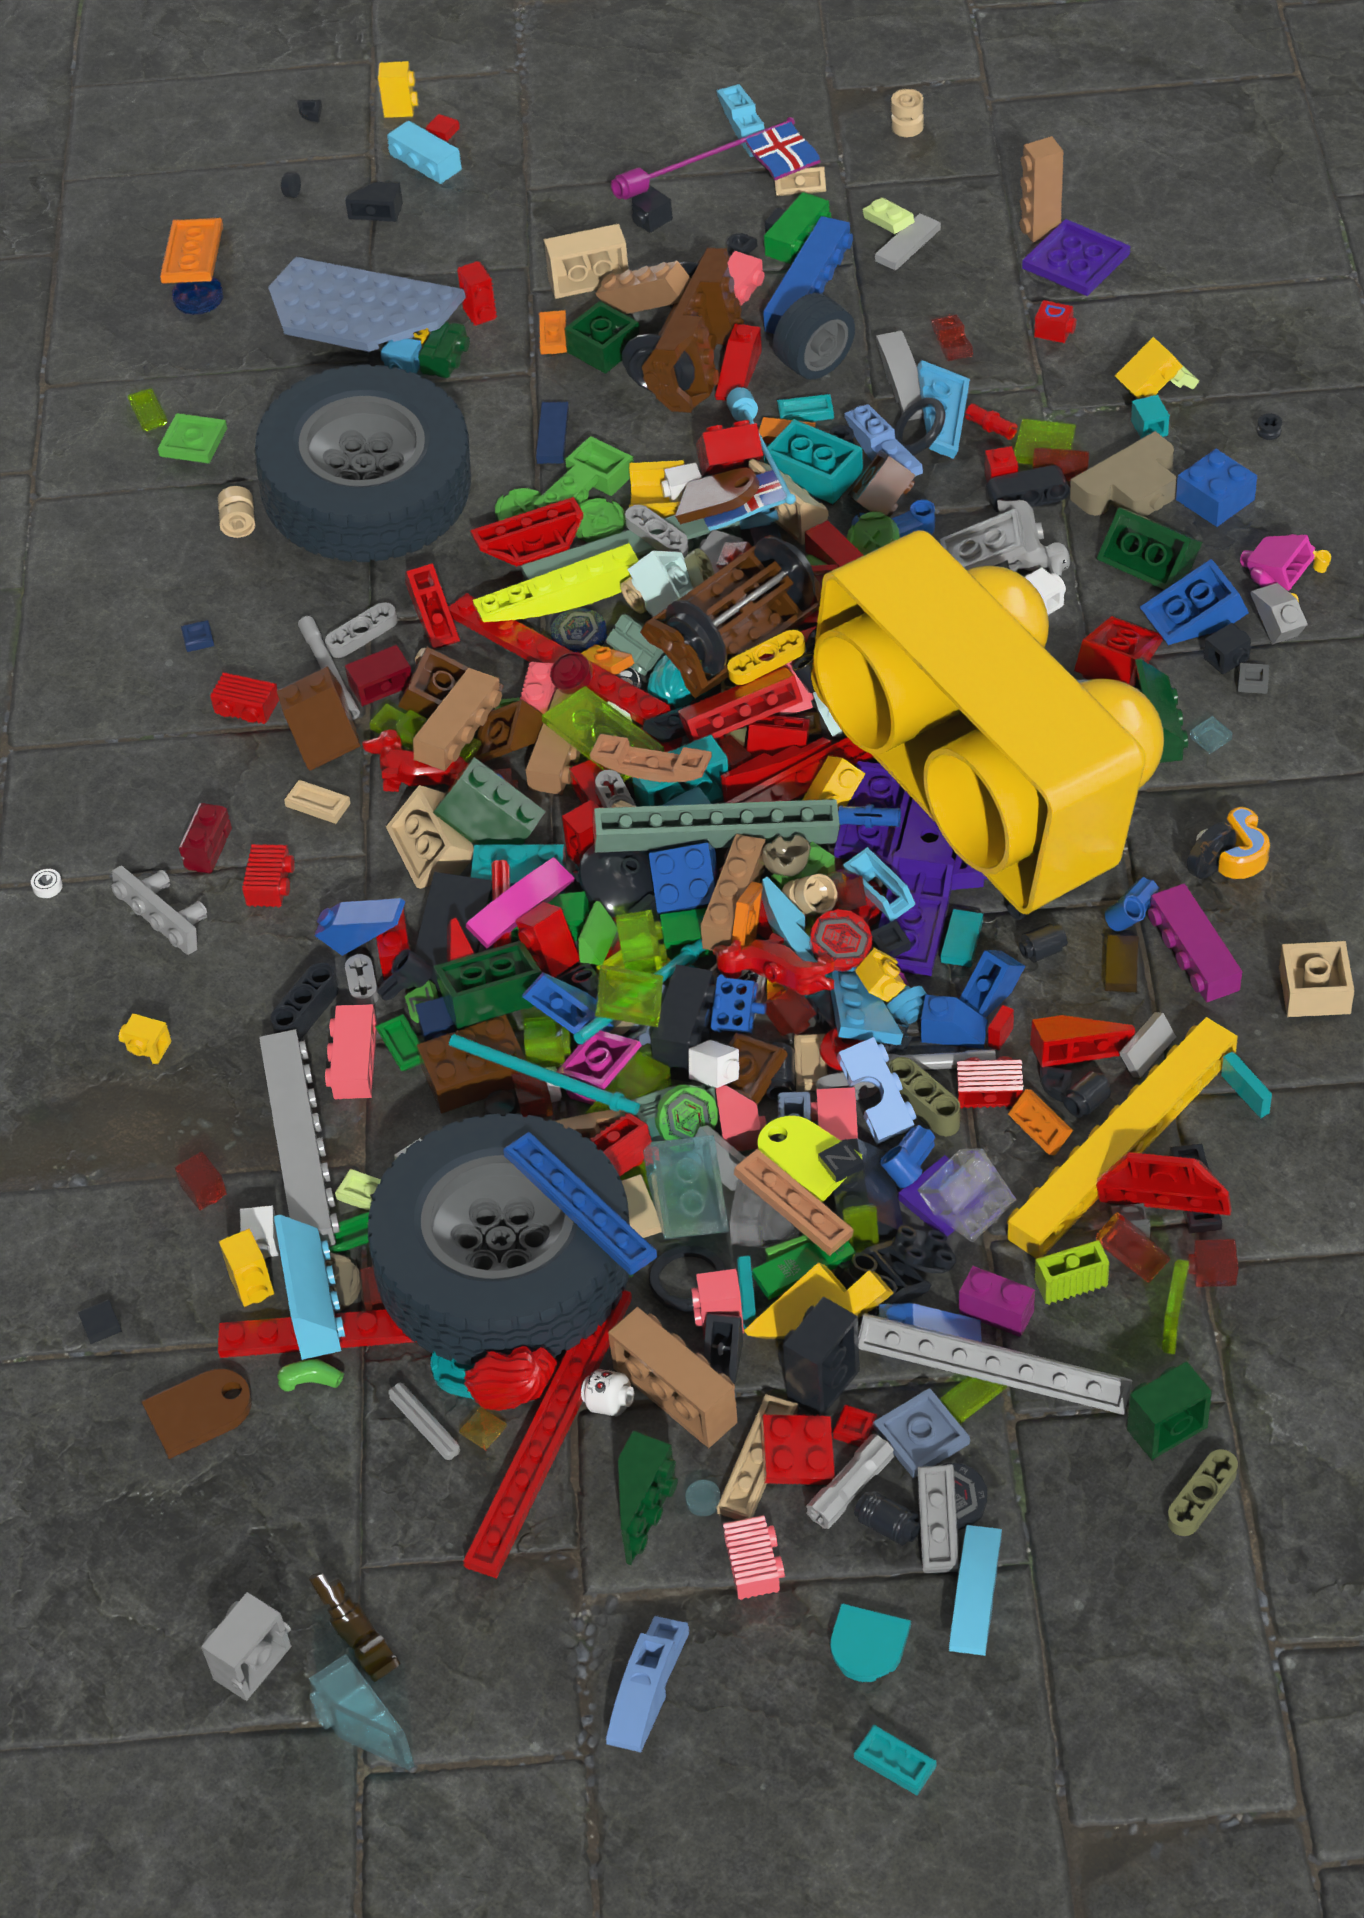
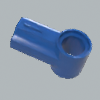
[891,500,935,538]
[1105,877,1159,932]
[880,1125,936,1189]

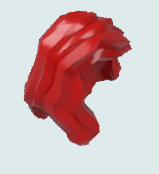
[464,1346,557,1411]

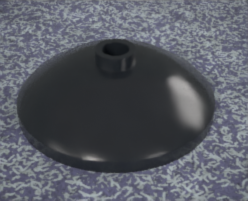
[578,844,655,920]

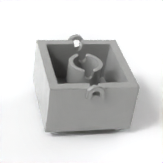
[201,1592,291,1701]

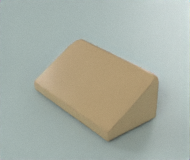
[775,167,826,196]

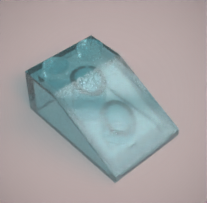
[643,1135,729,1240]
[309,1654,414,1770]

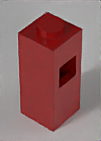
[805,520,864,568]

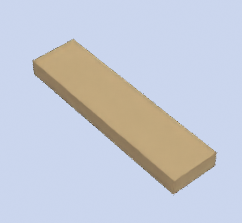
[717,1394,798,1520]

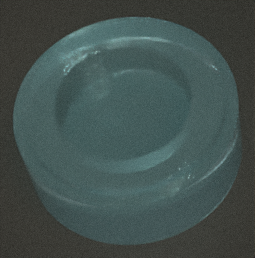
[686,1480,721,1516]

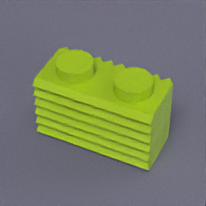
[1035,1240,1109,1305]

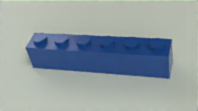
[763,216,853,334]

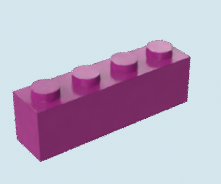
[1148,883,1242,1003]

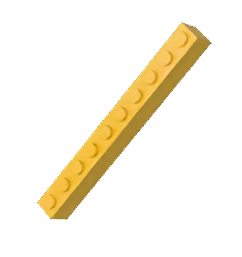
[1007,1017,1238,1259]

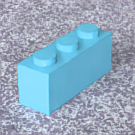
[387,120,462,184]

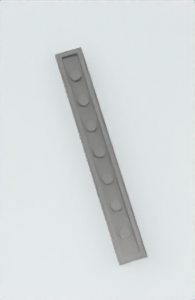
[858,1313,1132,1415]

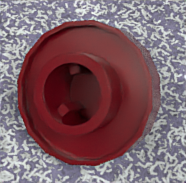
[550,652,593,694]

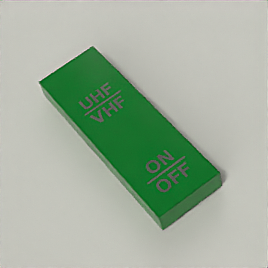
[752,1241,856,1300]

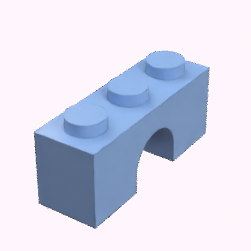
[837,1037,916,1145]

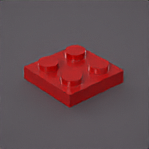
[761,1414,835,1485]

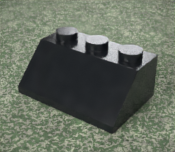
[831,1138,904,1243]

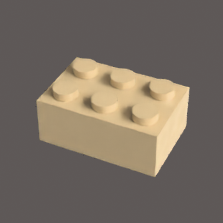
[544,224,628,299]

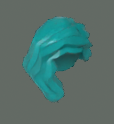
[647,654,716,708]

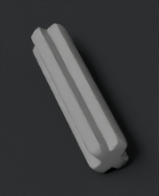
[388,1383,460,1460]

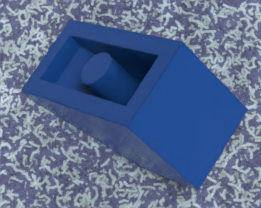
[959,950,1025,1018]
[921,994,988,1049]

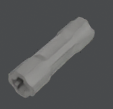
[806,1434,894,1529]

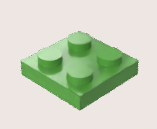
[158,413,227,463]

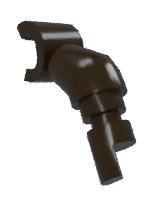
[309,1572,401,1682]

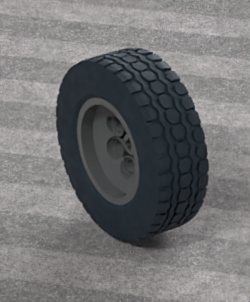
[255,365,471,562]
[368,1113,630,1366]

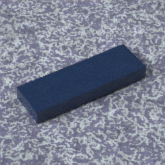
[536,402,569,464]

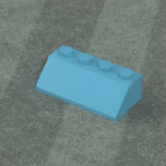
[274,1215,345,1359]

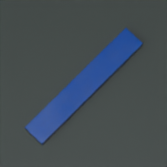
[503,1132,657,1276]

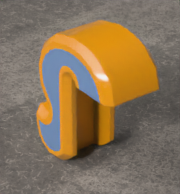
[1218,807,1270,879]

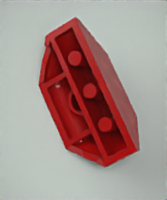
[470,497,584,567]
[1096,1152,1232,1216]

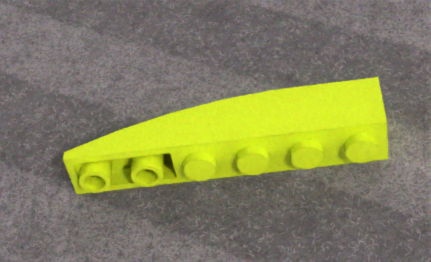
[473,543,639,622]

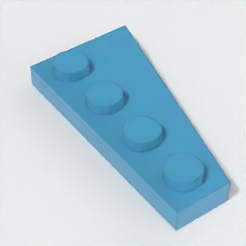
[917,360,970,459]

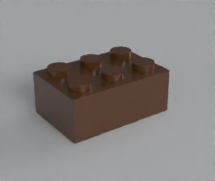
[417,1014,530,1114]

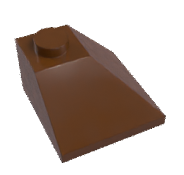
[472,700,546,763]

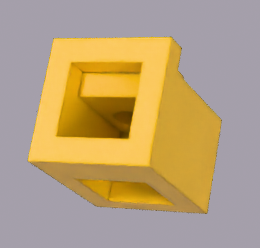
[855,948,906,1003]
[119,1014,171,1065]

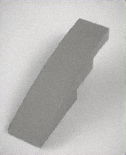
[876,330,924,420]

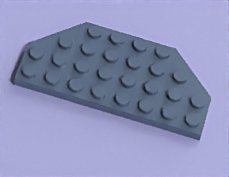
[268,257,466,352]

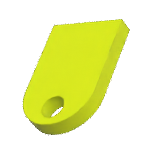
[758,1116,862,1202]

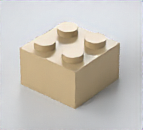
[1279,941,1354,1017]

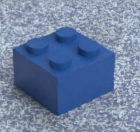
[1176,449,1257,527]
[649,843,719,914]

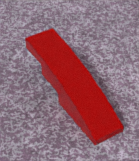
[721,737,831,802]

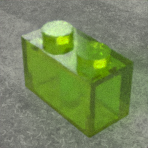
[615,910,668,982]
[524,1016,571,1068]

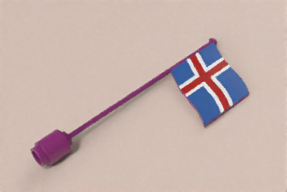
[611,117,820,200]

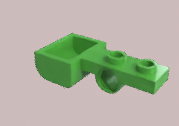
[533,436,633,510]

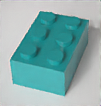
[764,419,863,504]
[633,735,728,807]
[471,844,567,903]

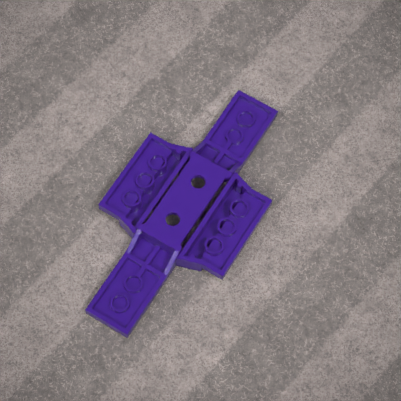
[834,761,988,976]

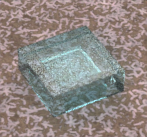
[1190,716,1233,753]

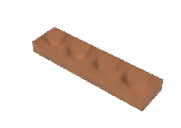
[734,1149,854,1256]

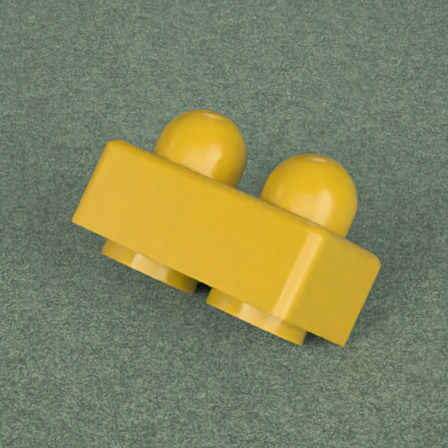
[811,530,1164,914]

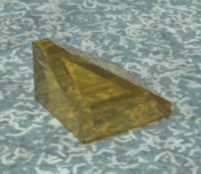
[459,1407,507,1450]

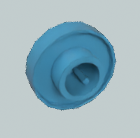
[740,508,779,530]
[886,986,927,1024]

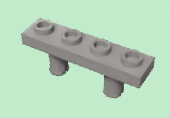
[112,865,207,955]

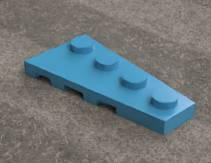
[828,965,903,1045]

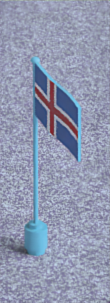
[704,387,796,531]

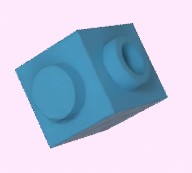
[381,339,422,374]

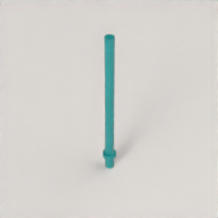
[574,939,706,1044]
[449,1034,640,1115]

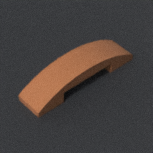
[590,734,712,782]

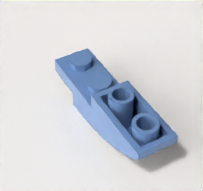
[844,404,923,476]
[606,1616,689,1752]

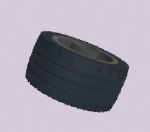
[773,293,855,380]

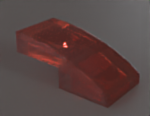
[932,314,973,361]

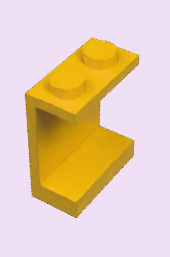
[629,460,684,520]

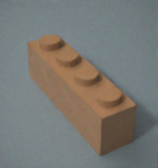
[1020,136,1063,243]
[595,261,691,314]
[413,668,502,771]
[526,689,596,795]
[701,834,766,951]

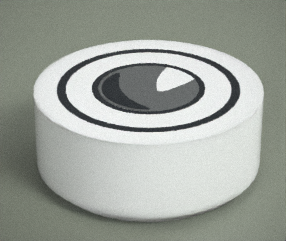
[31,869,63,898]

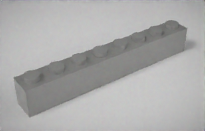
[259,1029,340,1247]

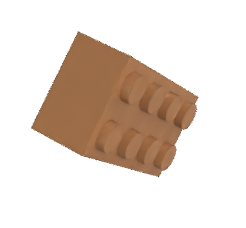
[608,1307,738,1448]

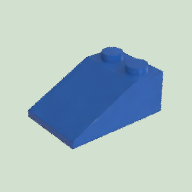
[1140,559,1249,645]

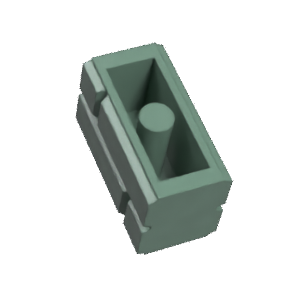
[606,614,665,676]

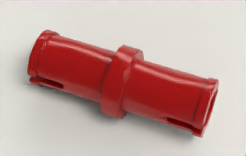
[965,403,1018,440]

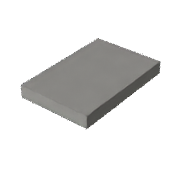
[940,508,1027,570]

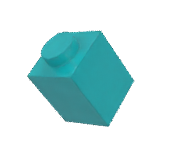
[1131,395,1170,439]

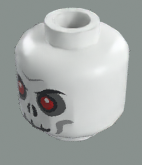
[581,1369,634,1416]

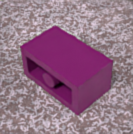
[959,1266,1035,1337]

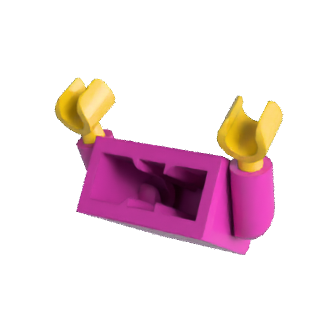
[1240,534,1331,603]

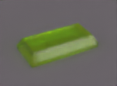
[127,388,167,431]
[843,1204,879,1253]
[939,1376,1009,1424]

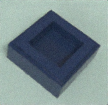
[181,620,214,652]

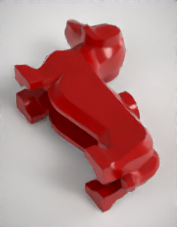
[362,729,468,792]
[713,933,834,995]

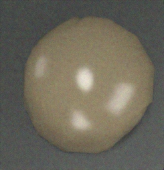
[761,835,811,876]

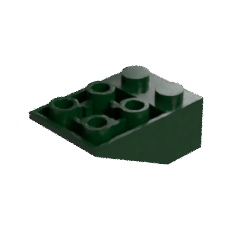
[618,1431,678,1565]

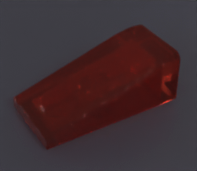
[1096,1212,1171,1283]

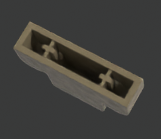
[1070,431,1176,517]

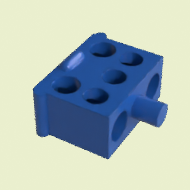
[711,974,767,1034]

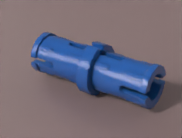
[838,804,901,828]

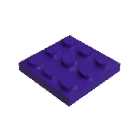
[1022,219,1130,296]

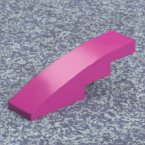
[466,857,575,948]

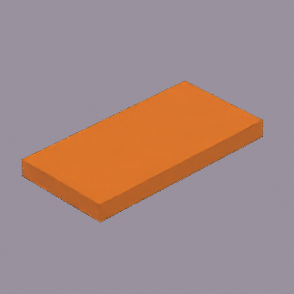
[160,218,223,283]

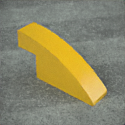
[744,1263,894,1339]

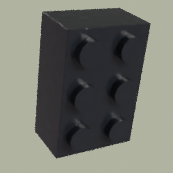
[651,964,716,1082]
[782,1296,860,1416]

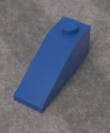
[314,898,405,956]
[522,972,614,1034]
[879,1303,982,1355]

